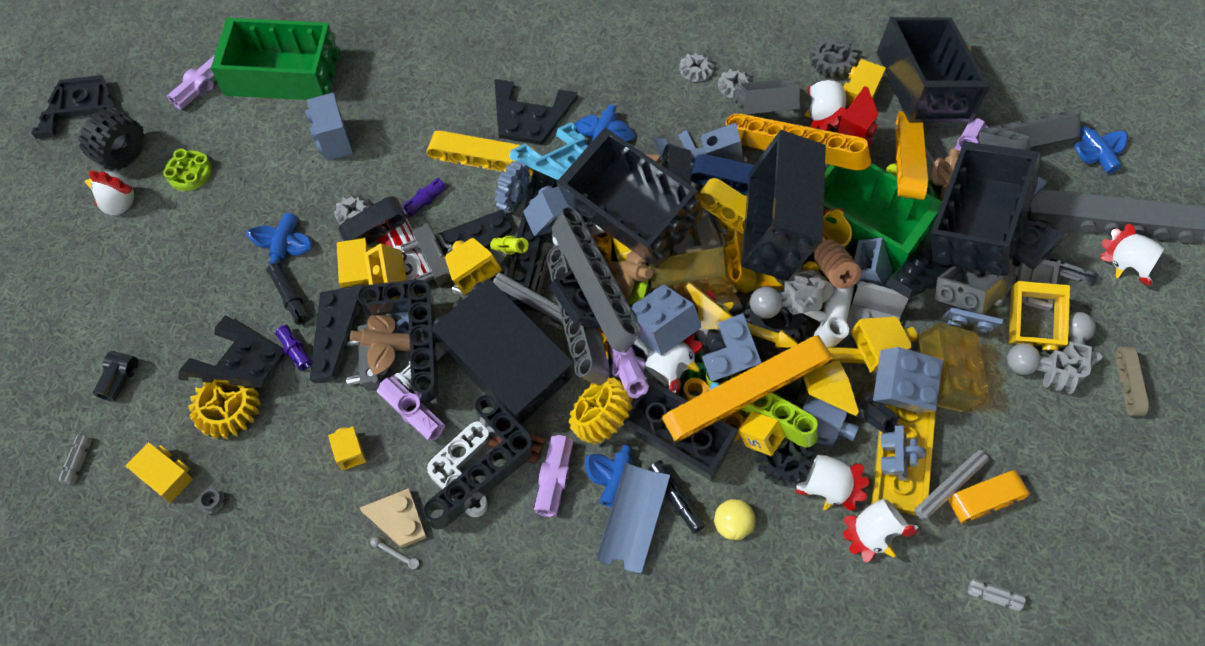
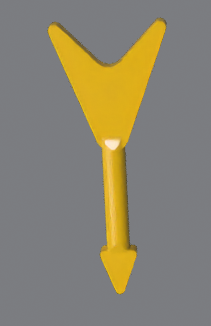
[687,283,798,347]

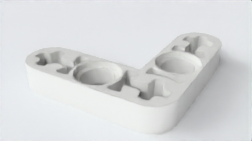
[427,421,490,517]

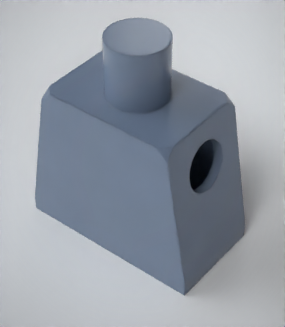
[690,123,744,163]
[854,238,892,288]
[800,395,859,447]

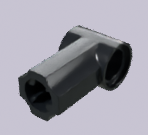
[93,351,139,402]
[855,388,899,433]

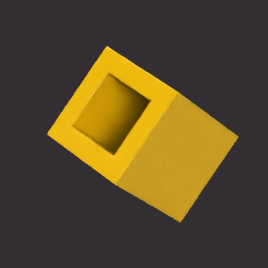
[738,411,785,456]
[328,426,366,471]

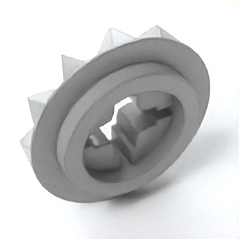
[679,52,714,82]
[718,69,753,99]
[334,194,371,224]

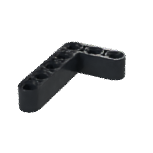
[357,279,438,402]
[423,394,533,530]

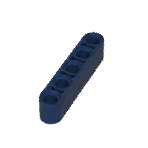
[691,154,754,196]

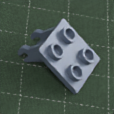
[941,306,1003,334]

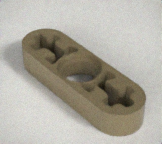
[1115,347,1149,416]

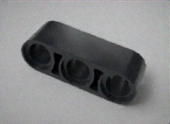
[661,143,691,185]
[338,196,407,244]

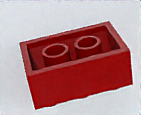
[837,86,878,149]

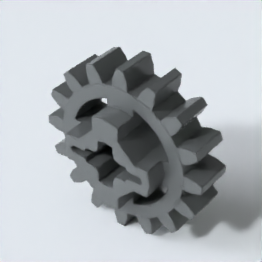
[809,35,858,78]

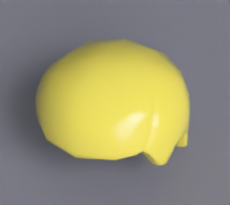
[714,499,756,540]

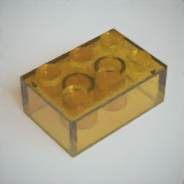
[650,247,737,300]
[918,322,991,413]

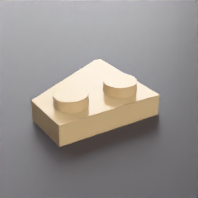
[360,488,427,548]

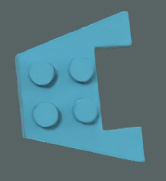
[509,122,588,180]

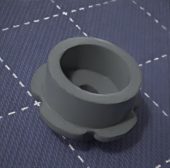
[198,489,225,514]

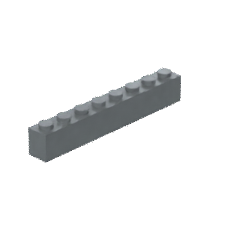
[1026,189,1205,244]

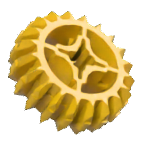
[569,377,633,445]
[188,380,261,439]

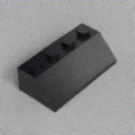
[622,378,738,481]

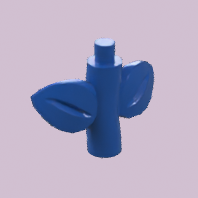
[575,105,636,142]
[1075,125,1128,174]
[246,213,313,266]
[585,445,633,508]

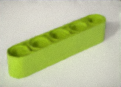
[706,372,818,447]

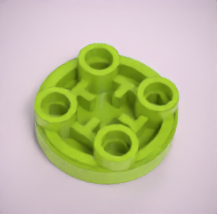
[163,149,212,191]

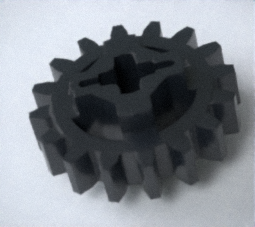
[755,438,813,486]

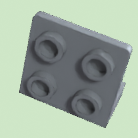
[847,281,909,330]

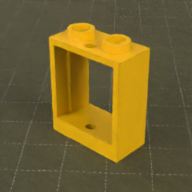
[1009,281,1070,352]

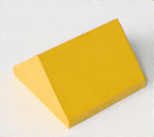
[803,360,859,416]

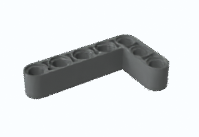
[979,111,1081,150]

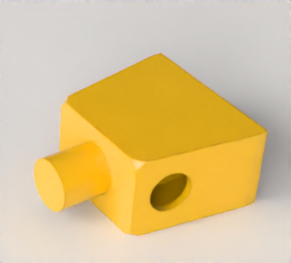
[445,238,502,295]
[851,317,917,373]

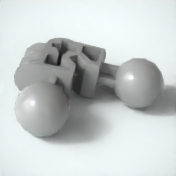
[750,264,833,319]
[1007,312,1102,394]

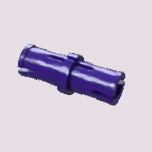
[402,177,447,217]
[275,325,312,371]

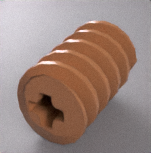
[814,239,861,289]

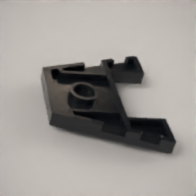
[31,75,116,139]
[494,79,578,145]
[549,270,601,329]
[178,315,284,388]

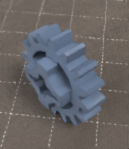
[495,161,531,212]

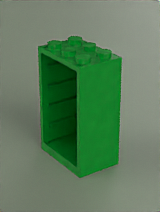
[211,18,340,100]
[824,163,942,274]

